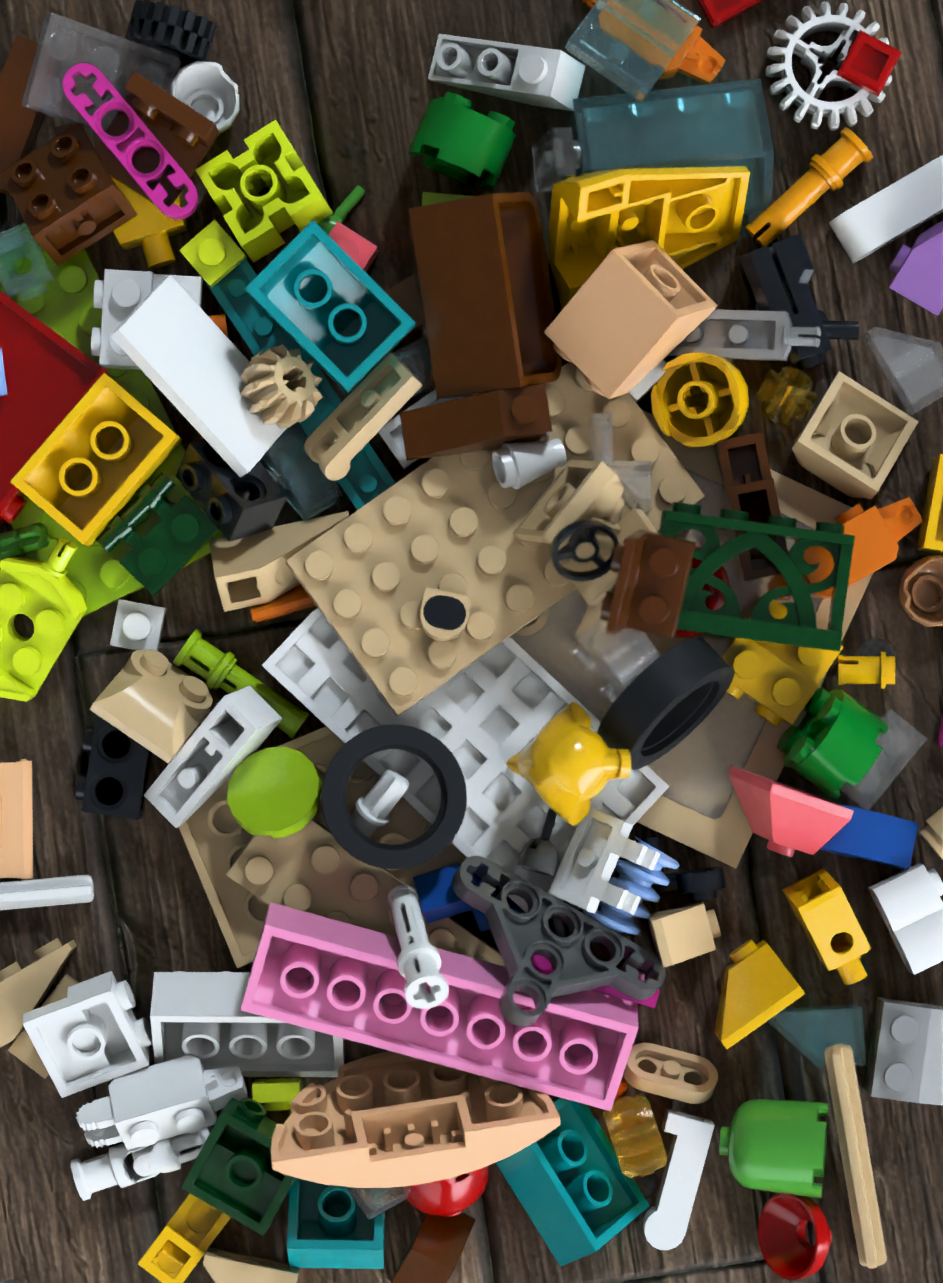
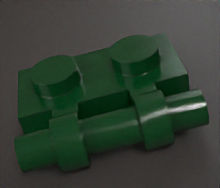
[96,472,219,596]

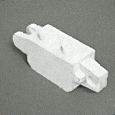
[76,1055,248,1150]

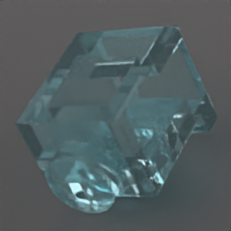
[0,223,54,301]

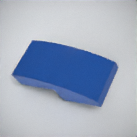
[819,803,919,869]

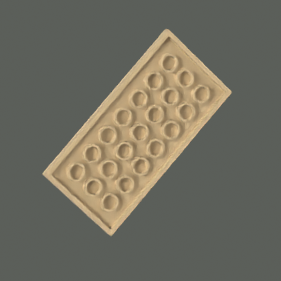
[286,362,705,717]

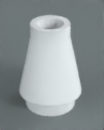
[492,438,567,490]

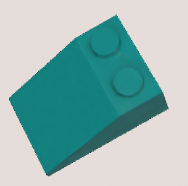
[245,220,416,395]
[287,1178,386,1269]

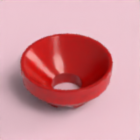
[758,1193,832,1280]

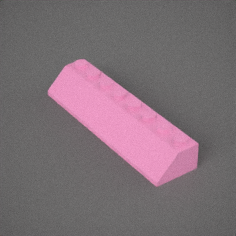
[240,902,639,1111]

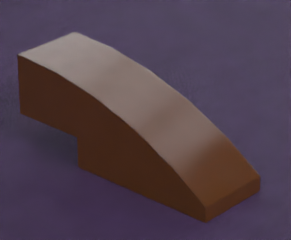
[0,35,62,196]
[714,432,788,581]

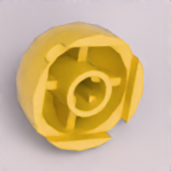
[651,352,749,447]

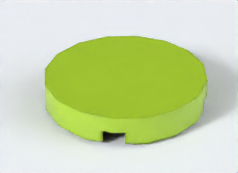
[227,746,323,839]

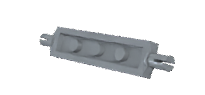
[666,309,821,361]

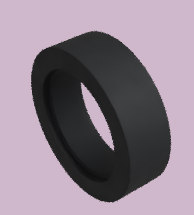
[598,637,734,770]
[322,724,467,870]

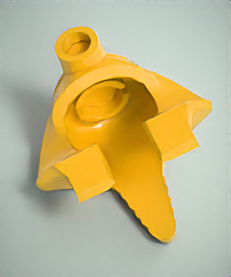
[506,702,631,826]

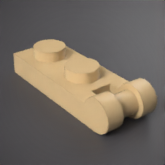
[304,352,423,481]

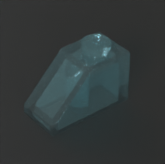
[767,1004,866,1075]

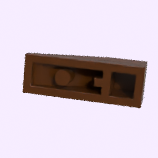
[400,384,552,461]

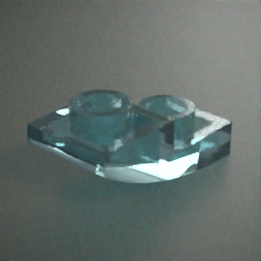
[261,423,343,521]

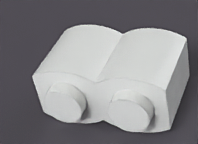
[868,863,943,975]

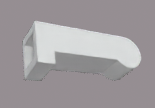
[642,1108,715,1250]

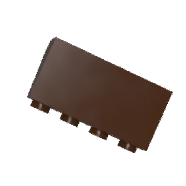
[408,192,562,399]

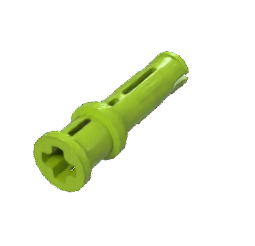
[172,628,309,739]

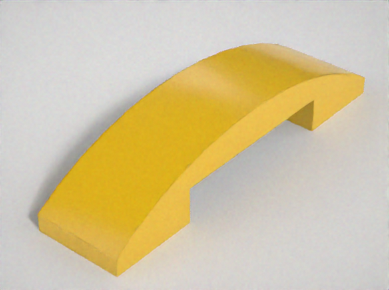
[138,1193,231,1283]

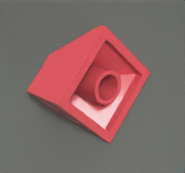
[729,766,854,858]

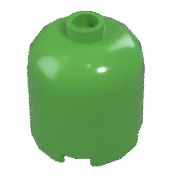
[719,1099,829,1198]

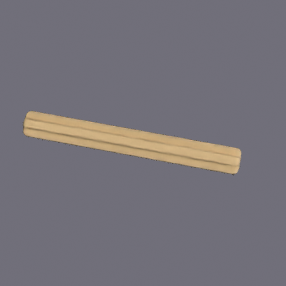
[824,1043,887,1268]

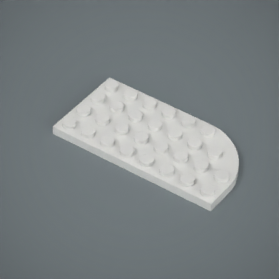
[262,608,669,913]

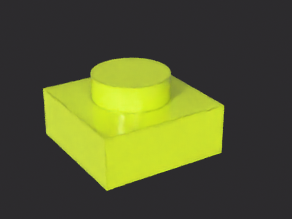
[179,219,247,288]
[252,1077,302,1111]

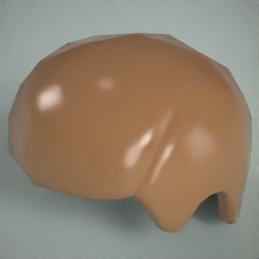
[899,555,943,627]

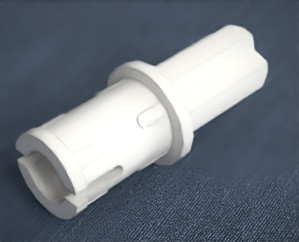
[340,770,409,846]

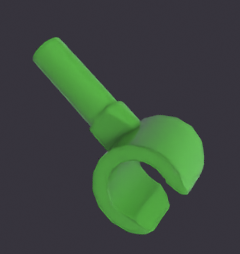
[317,185,366,235]

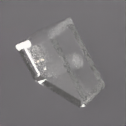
[862,327,943,416]

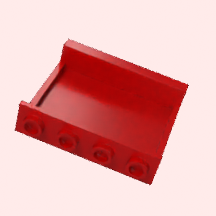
[0,291,113,525]

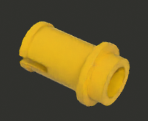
[838,652,895,689]

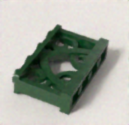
[659,502,855,651]

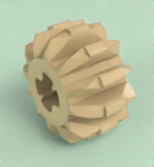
[240,344,323,429]

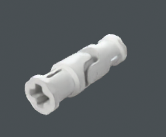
[70,1126,212,1201]

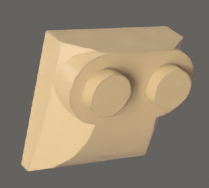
[792,371,919,499]
[513,459,624,543]
[89,649,213,764]

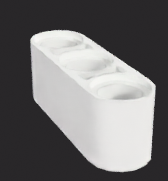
[829,155,943,263]

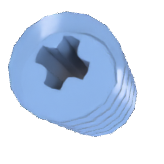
[582,837,679,937]

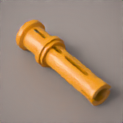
[745,127,873,247]

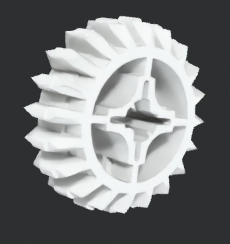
[765,2,892,131]

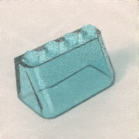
[573,79,774,215]

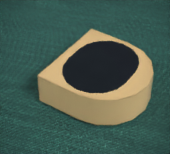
[420,587,473,641]

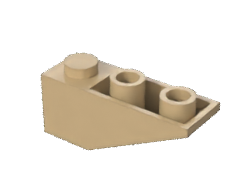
[209,511,349,612]
[0,938,77,1048]

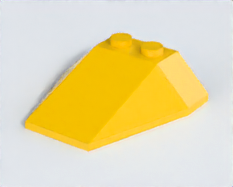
[547,166,750,310]

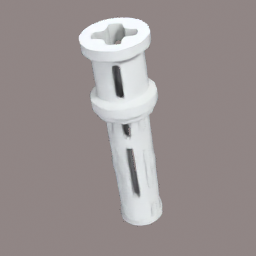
[387,885,449,1009]

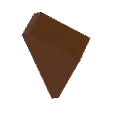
[391,1212,476,1283]

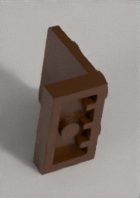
[95,71,219,208]
[1,123,137,266]
[600,529,697,639]

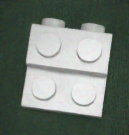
[91,269,203,370]
[23,971,153,1098]

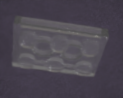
[21,12,181,132]

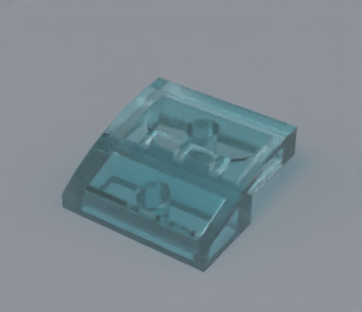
[564,0,701,103]

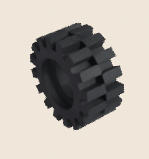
[125,0,217,63]

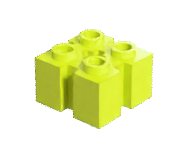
[195,120,333,263]

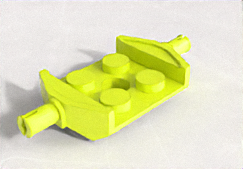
[0,537,87,702]

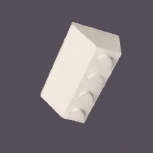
[150,971,345,1077]

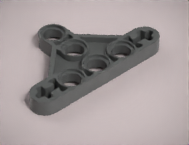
[452,856,666,1027]

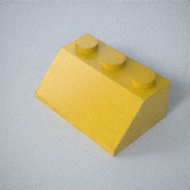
[10,372,182,547]

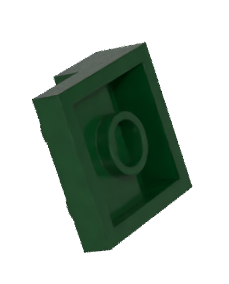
[181,1098,297,1236]

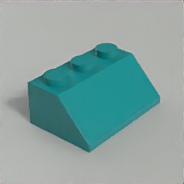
[495,1096,650,1267]

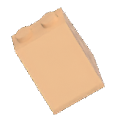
[544,240,718,399]

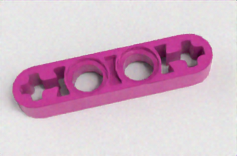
[62,63,199,220]

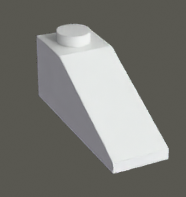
[144,686,283,828]

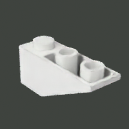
[428,34,585,111]

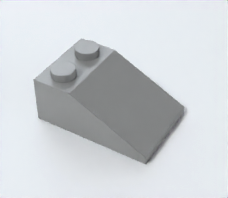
[864,997,943,1105]

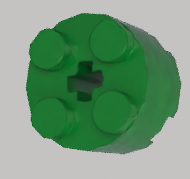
[408,92,516,190]
[777,687,888,799]

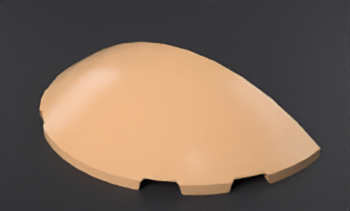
[271,1051,560,1188]

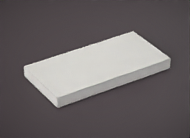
[110,275,287,477]

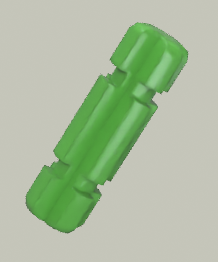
[0,522,50,560]

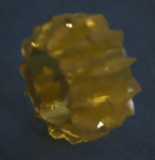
[603,1094,667,1178]

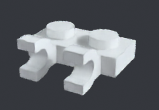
[548,807,661,915]

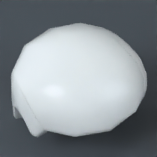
[169,60,240,134]

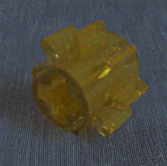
[755,366,818,425]

